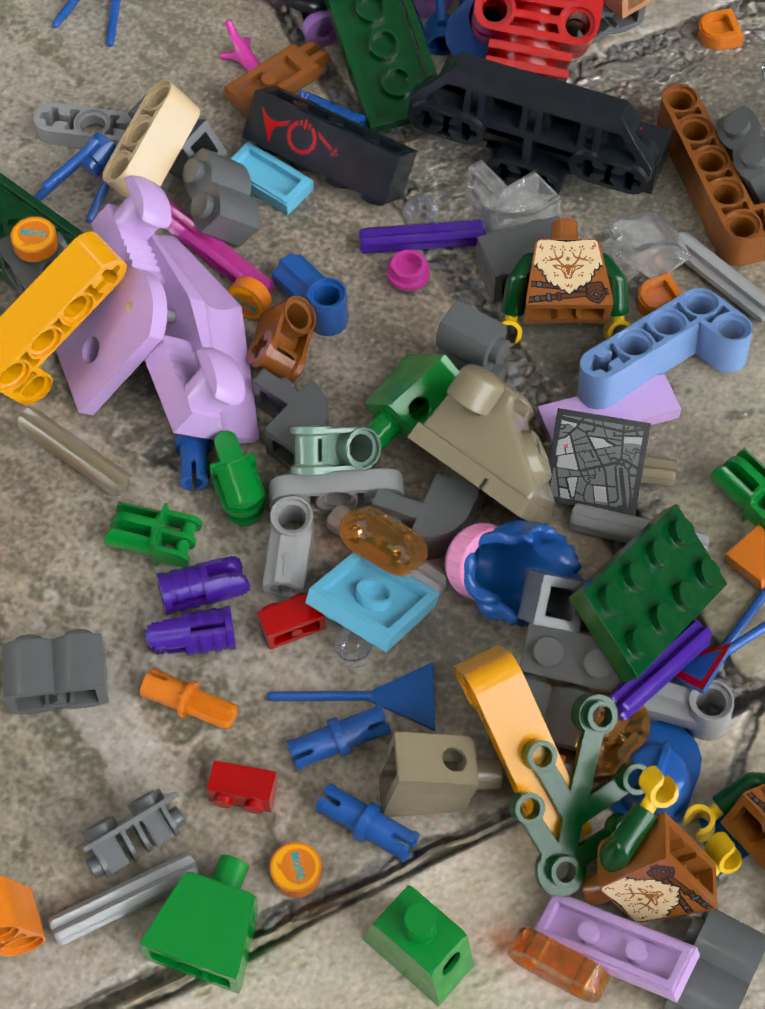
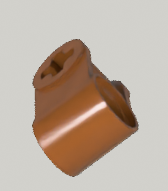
[246,296,317,383]

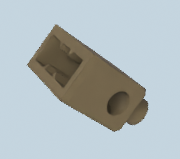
[378,732,502,817]

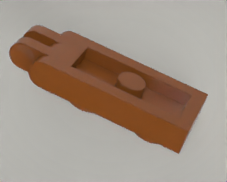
[224,40,330,118]

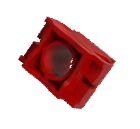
[471,0,604,82]

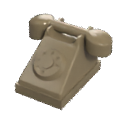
[408,364,555,524]

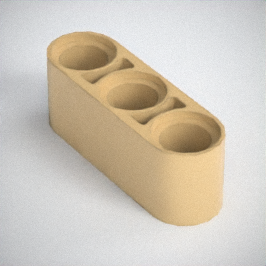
[102,79,200,199]

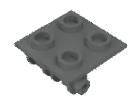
[76,788,186,878]

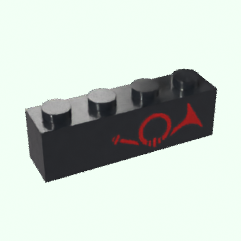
[242,85,417,206]

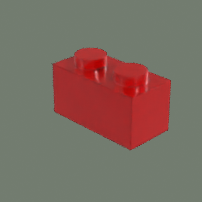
[257,592,326,650]
[207,760,278,814]

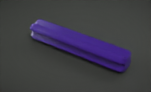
[359,219,486,254]
[607,621,712,721]

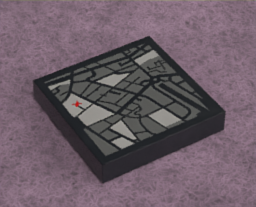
[548,408,651,516]

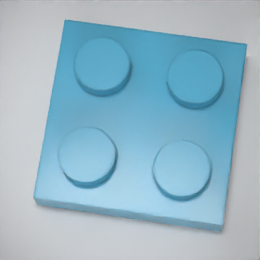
[305,546,440,653]

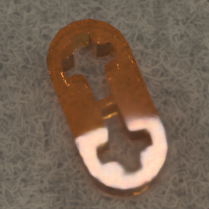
[339,506,428,576]
[576,705,651,777]
[507,927,610,1003]

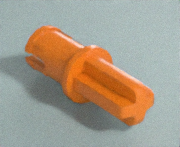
[140,667,239,730]

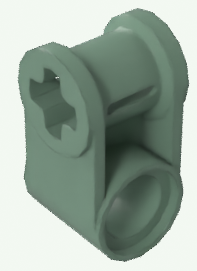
[290,425,381,475]

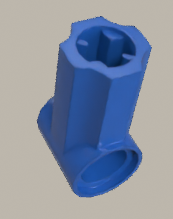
[272,252,348,336]

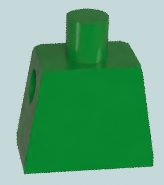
[365,354,459,451]
[140,854,258,994]
[363,885,474,1007]

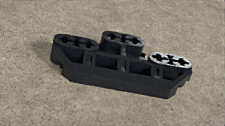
[407,52,660,197]

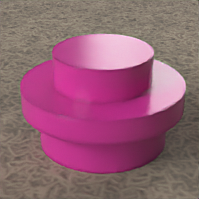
[387,250,430,291]

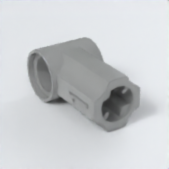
[262,496,315,599]
[634,679,734,741]

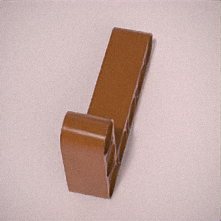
[656,84,765,266]

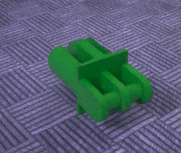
[209,431,265,527]
[710,447,765,529]
[103,501,203,567]

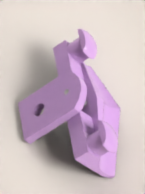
[56,175,260,444]

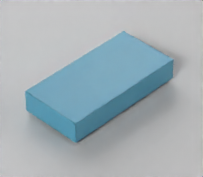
[230,141,314,216]

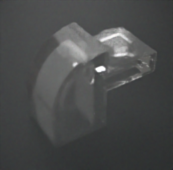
[465,160,561,234]
[600,212,692,282]

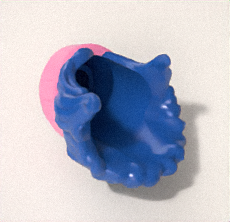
[445,520,583,627]

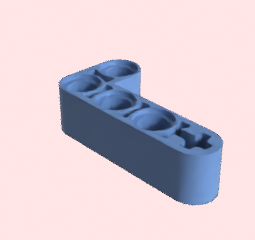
[577,288,753,409]

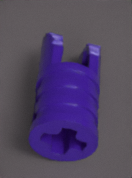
[156,556,250,616]
[144,606,236,656]

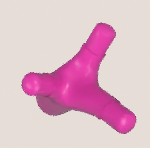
[220,20,261,72]

